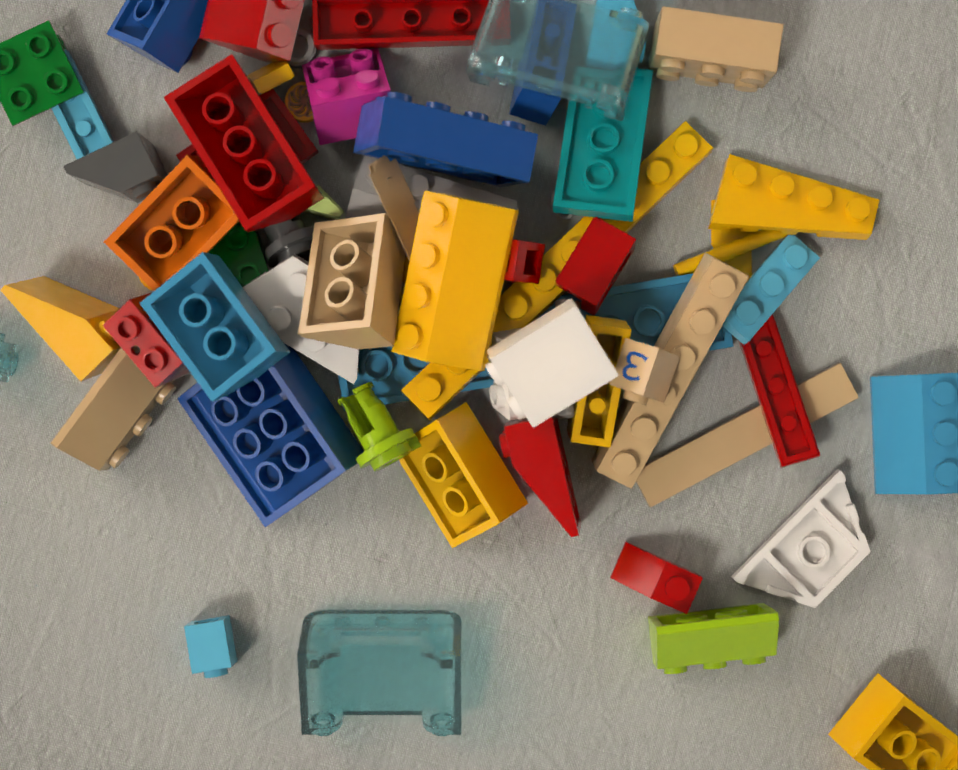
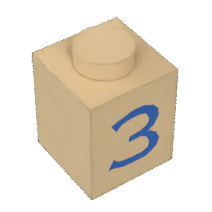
[610,338,680,406]

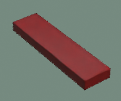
[738,314,821,468]

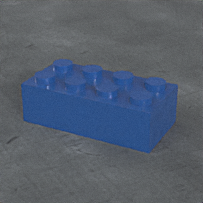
[353,92,538,187]

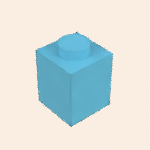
[184,615,237,678]

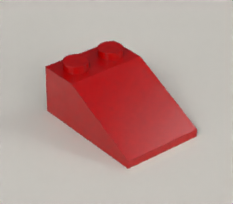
[499,416,581,537]

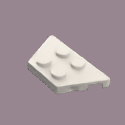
[243,254,359,384]
[731,470,871,608]

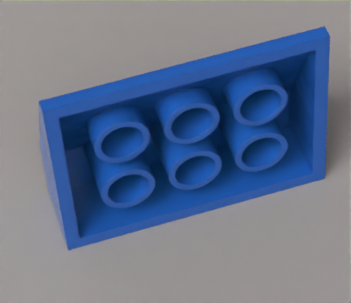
[177,343,364,527]

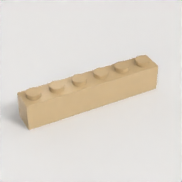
[592,252,749,489]

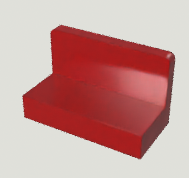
[556,217,636,316]

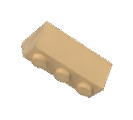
[298,213,406,349]
[50,347,176,471]

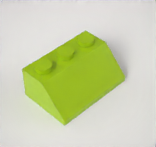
[648,603,779,674]

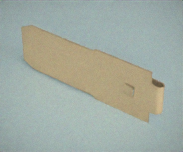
[369,155,419,261]

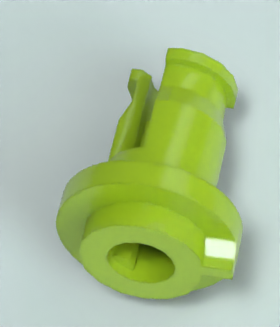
[337,382,421,472]

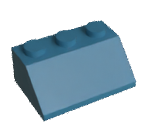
[140,252,290,402]
[870,373,958,495]

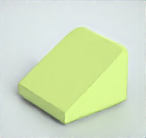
[303,185,346,220]

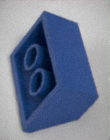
[107,0,208,73]

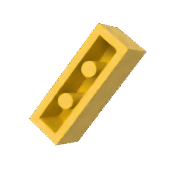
[567,315,631,448]

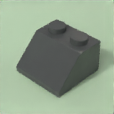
[63,131,168,203]

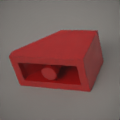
[610,541,703,614]

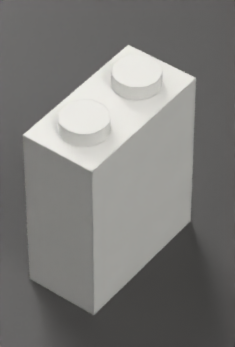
[485,298,619,428]

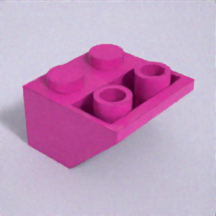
[302,48,391,145]

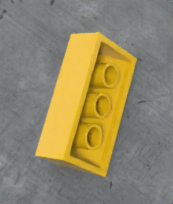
[391,190,519,371]

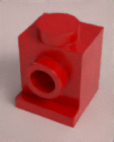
[504,239,545,284]

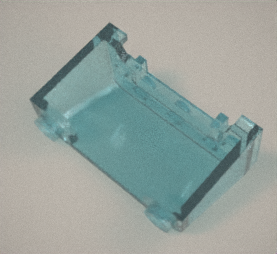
[466,0,649,121]
[297,610,462,736]

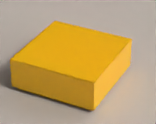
[248,61,294,94]

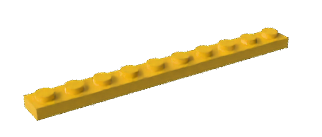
[401,121,713,421]

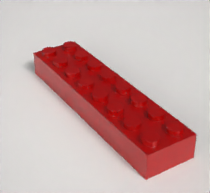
[312,0,511,50]

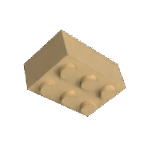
[648,6,784,92]

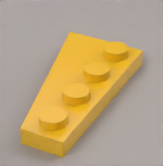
[708,154,880,240]

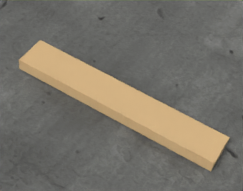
[636,363,859,508]

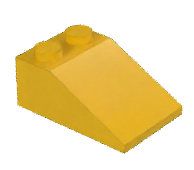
[0,276,138,381]
[828,673,958,770]

